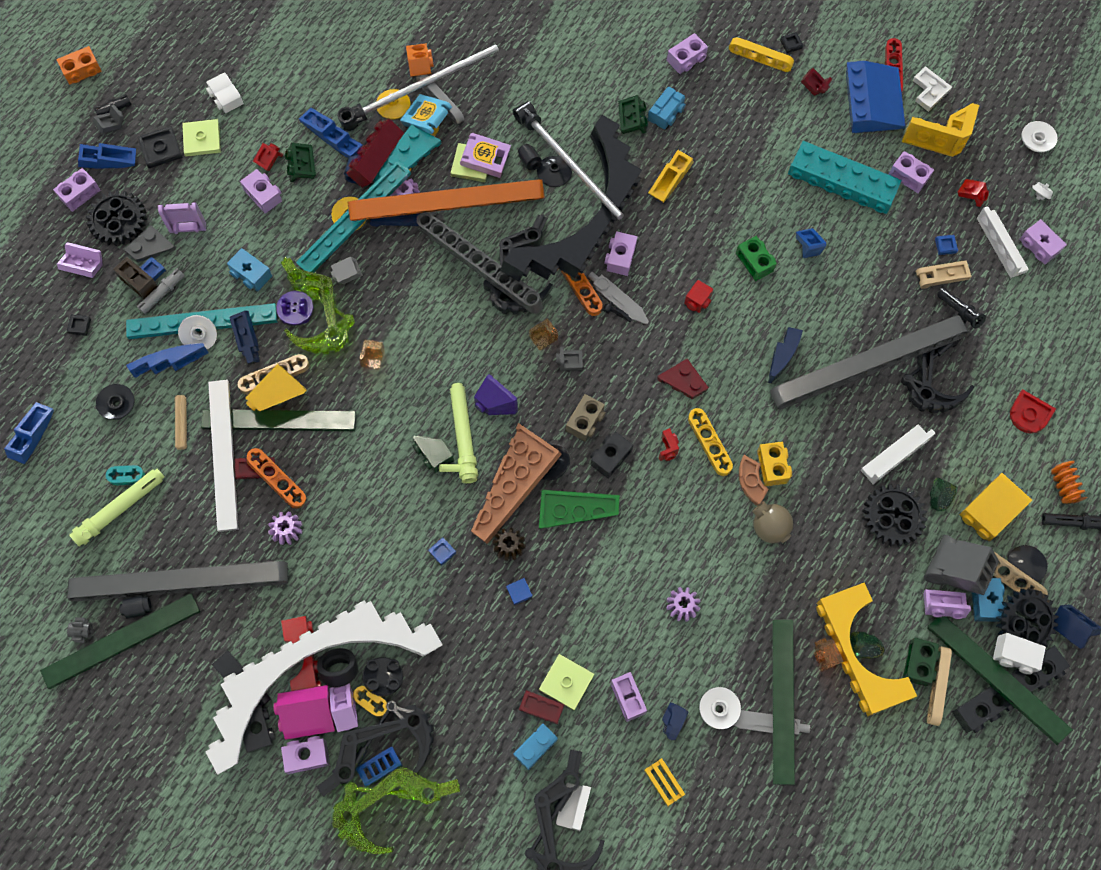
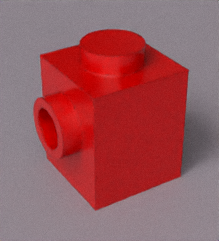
[684,280,713,313]

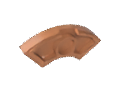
[739,455,769,506]

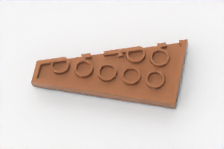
[471,423,562,544]

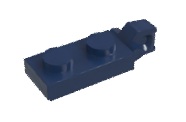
[229,310,260,364]

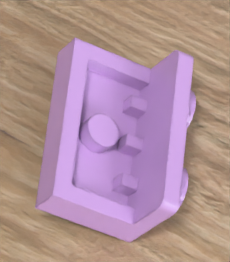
[57,242,103,278]
[923,589,971,619]

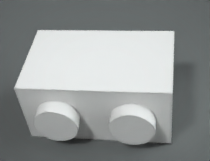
[993,633,1046,674]

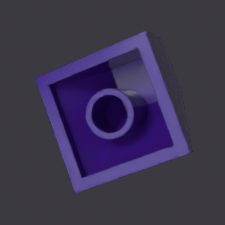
[474,374,518,415]

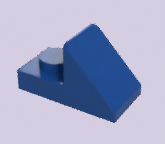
[796,228,826,258]

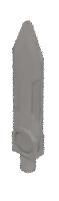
[588,272,649,324]
[734,710,810,735]

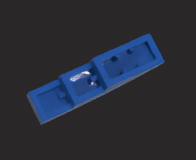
[299,108,363,158]
[126,343,209,378]

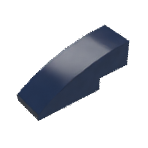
[768,327,803,383]

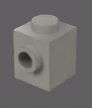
[331,257,363,284]

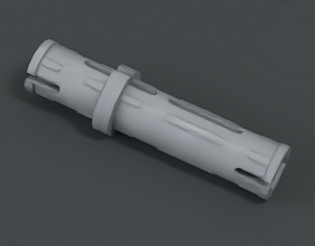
[136,268,185,315]

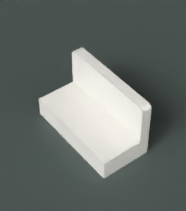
[556,783,591,831]

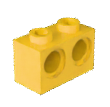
[757,442,792,486]

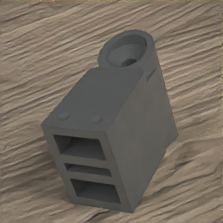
[924,534,999,595]

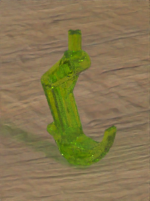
[281,257,355,355]
[332,767,460,854]

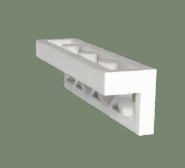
[977,206,1029,278]
[861,424,935,485]

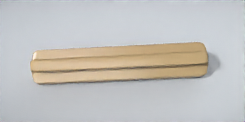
[175,395,187,450]

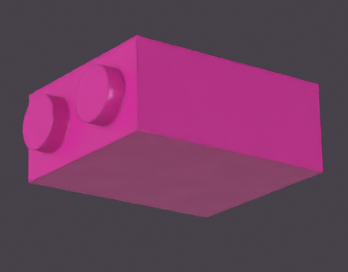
[274,685,335,740]

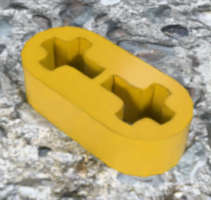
[353,686,387,718]

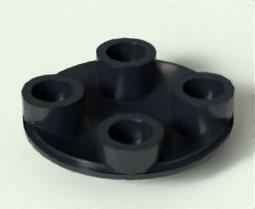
[1007,545,1048,583]
[362,657,403,696]

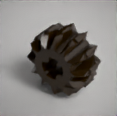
[492,527,526,561]

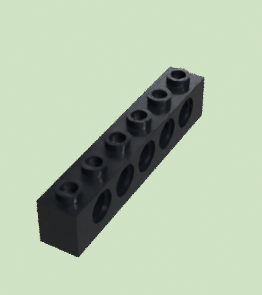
[952,645,1070,733]

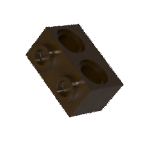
[113,257,158,299]

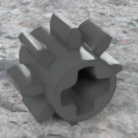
[67,617,93,643]

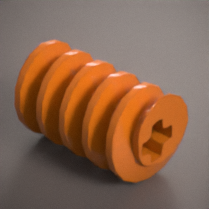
[1051,461,1087,504]

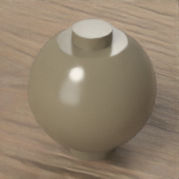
[752,501,793,543]

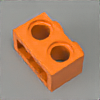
[406,43,434,77]
[56,46,102,85]

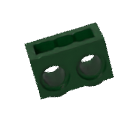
[903,637,940,686]

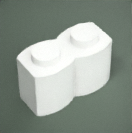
[206,72,244,113]

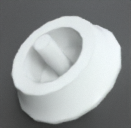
[1032,182,1053,200]

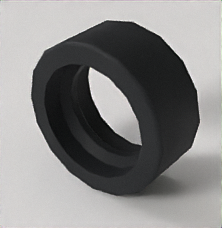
[317,648,358,687]

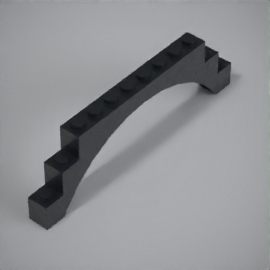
[500,115,642,282]

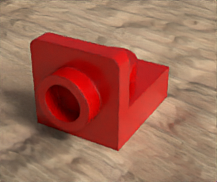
[253,143,284,171]

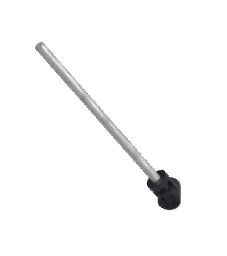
[337,44,499,131]
[512,101,624,220]

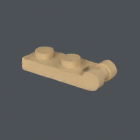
[916,261,972,289]

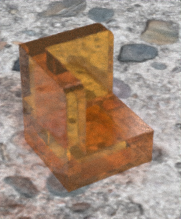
[529,318,558,351]
[359,339,384,370]

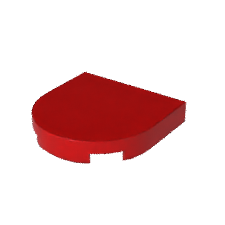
[1010,389,1056,433]

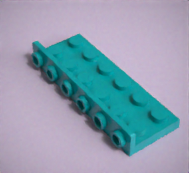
[788,141,902,214]

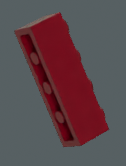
[346,118,404,188]

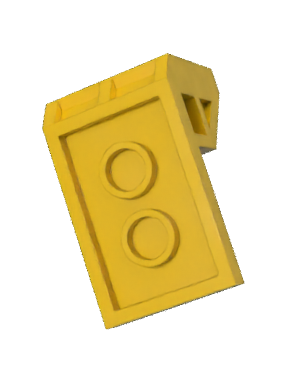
[902,103,979,157]

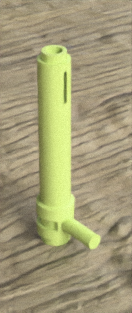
[439,383,478,483]
[69,468,164,547]

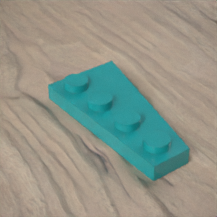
[373,124,442,182]

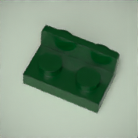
[618,95,648,134]
[285,142,316,182]

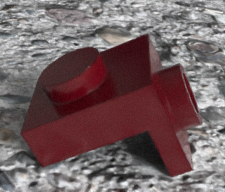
[800,68,832,96]

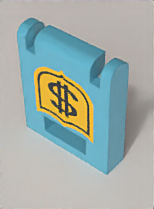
[400,94,452,134]

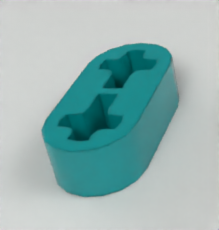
[106,465,145,486]

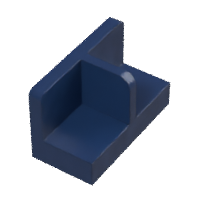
[1053,605,1101,649]

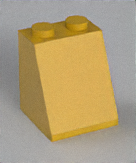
[245,363,307,411]
[959,473,1032,542]

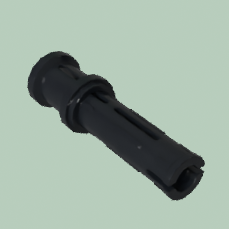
[937,288,986,329]
[1042,513,1101,531]

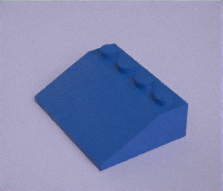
[846,61,905,133]

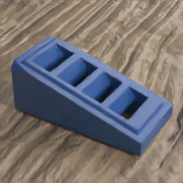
[356,747,403,787]

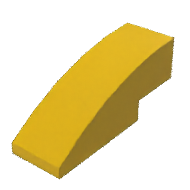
[648,150,694,203]

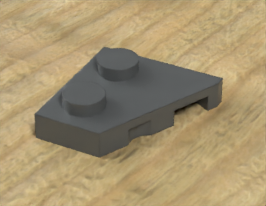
[124,225,176,263]

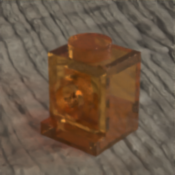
[814,638,844,672]

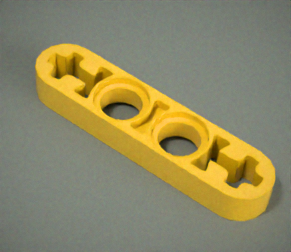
[729,37,794,72]
[688,408,733,476]

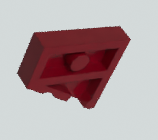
[657,359,709,399]

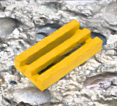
[644,758,685,807]

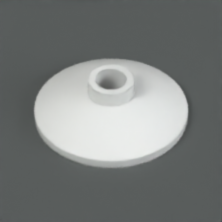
[1021,121,1057,152]
[178,315,217,349]
[699,687,741,729]

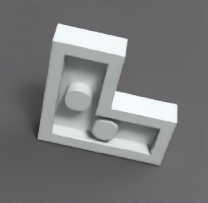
[913,66,952,112]

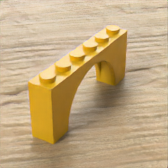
[816,583,917,716]

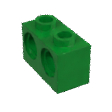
[736,236,777,282]

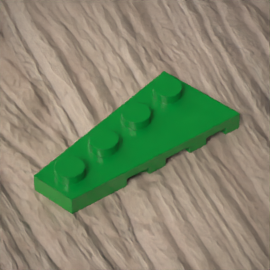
[539,490,620,529]

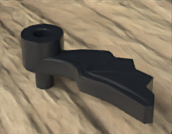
[602,301,632,322]

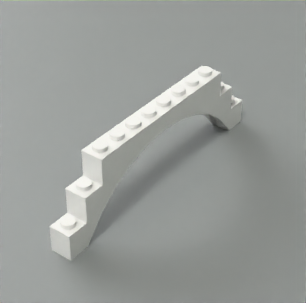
[206,600,442,775]

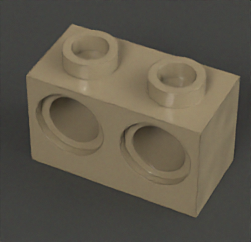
[566,394,606,442]

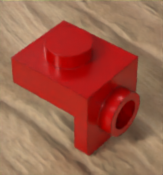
[957,179,989,207]
[659,428,679,461]

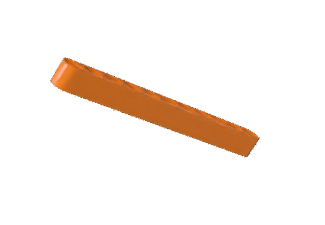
[348,180,545,221]

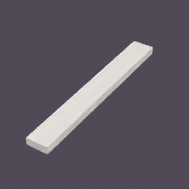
[208,380,239,532]

